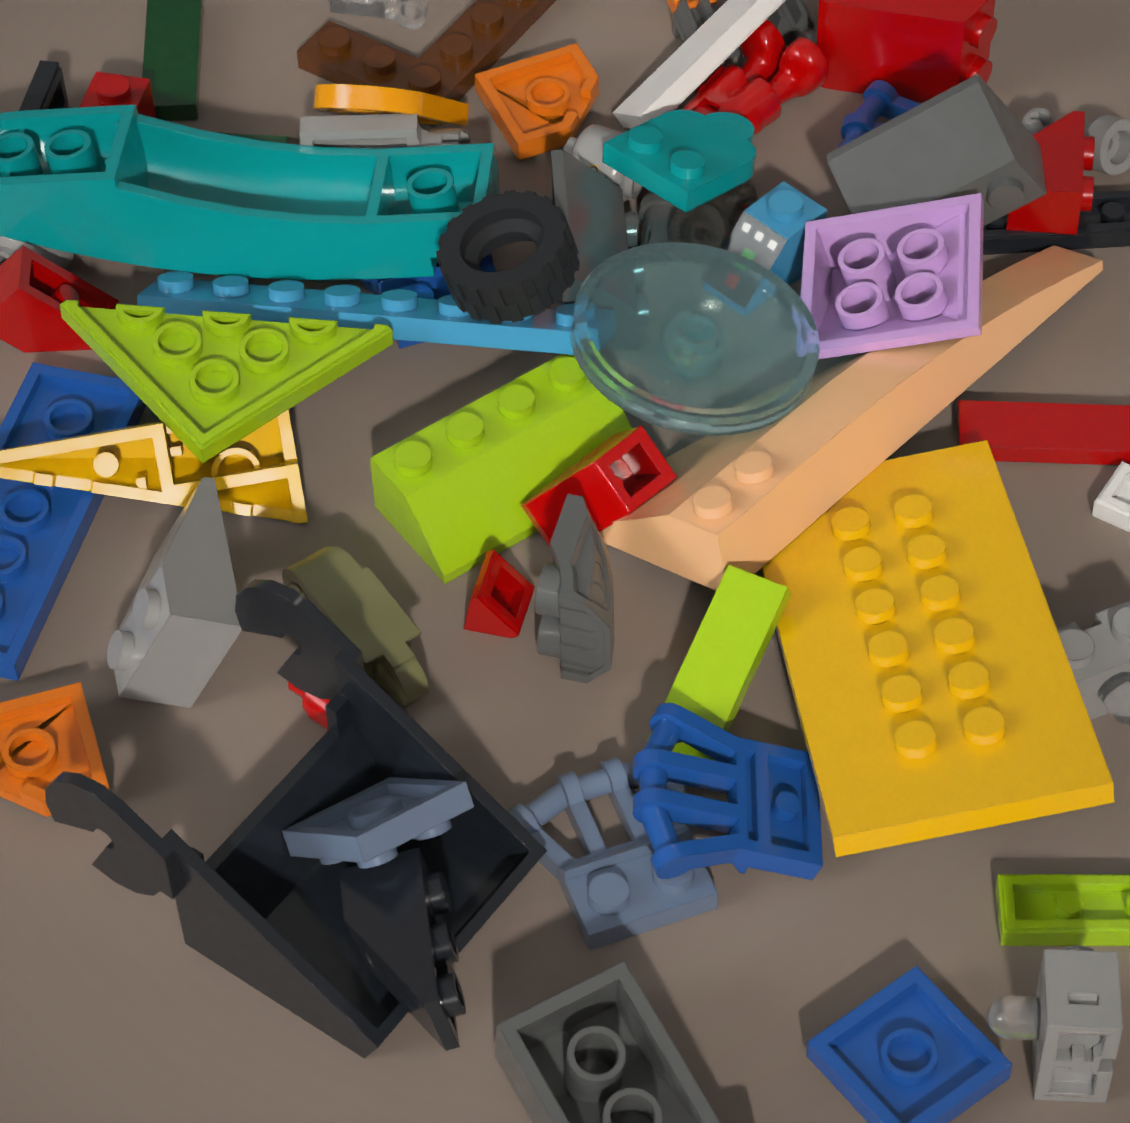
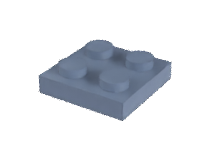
[282,777,474,869]

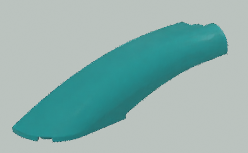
[0,105,500,280]

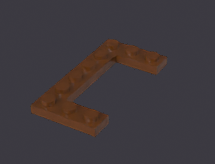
[297,0,556,127]

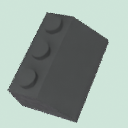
[827,74,1047,226]
[551,149,647,360]

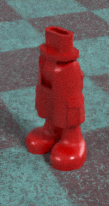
[681,19,829,135]

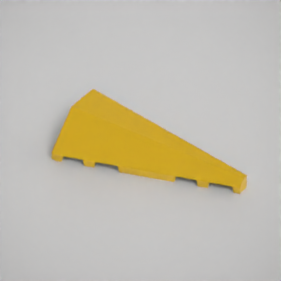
[0,410,308,524]

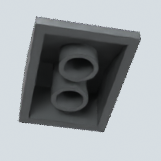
[495,961,721,1123]

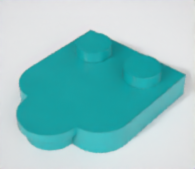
[602,110,756,212]

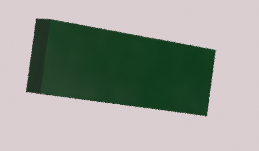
[142,0,204,120]

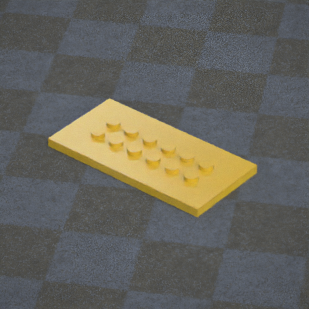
[761,440,1115,857]

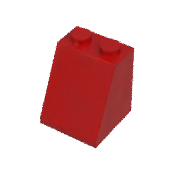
[817,0,997,103]

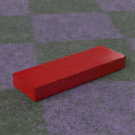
[957,400,1130,465]

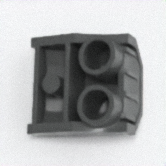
[535,494,615,684]

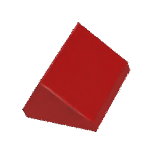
[464,549,535,639]

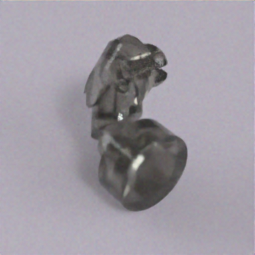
[668,180,759,264]

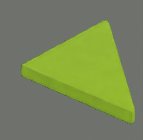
[60,300,393,463]

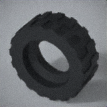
[436,190,580,324]

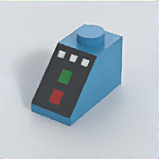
[702,181,827,320]

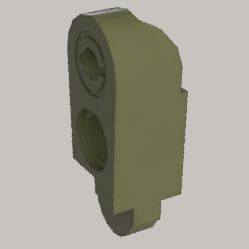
[282,546,429,707]

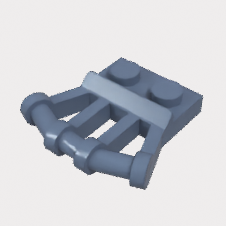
[507,757,718,950]

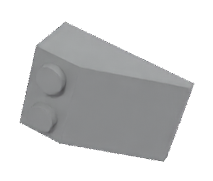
[107,477,242,708]

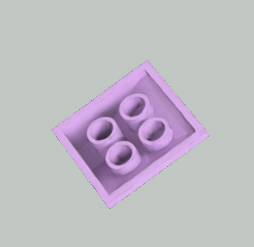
[797,193,984,362]

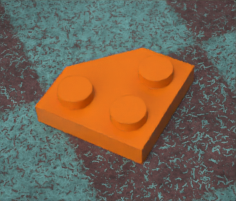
[475,43,599,161]
[0,682,110,817]

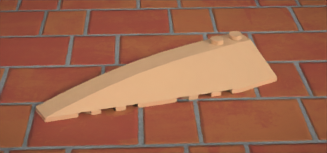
[599,245,1103,591]

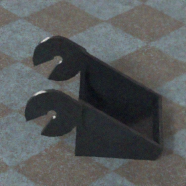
[45,579,547,1058]

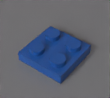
[806,965,1012,1123]

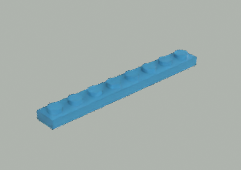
[137,271,612,357]

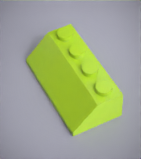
[370,354,632,584]

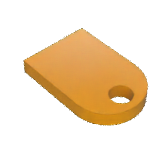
[313,84,469,127]

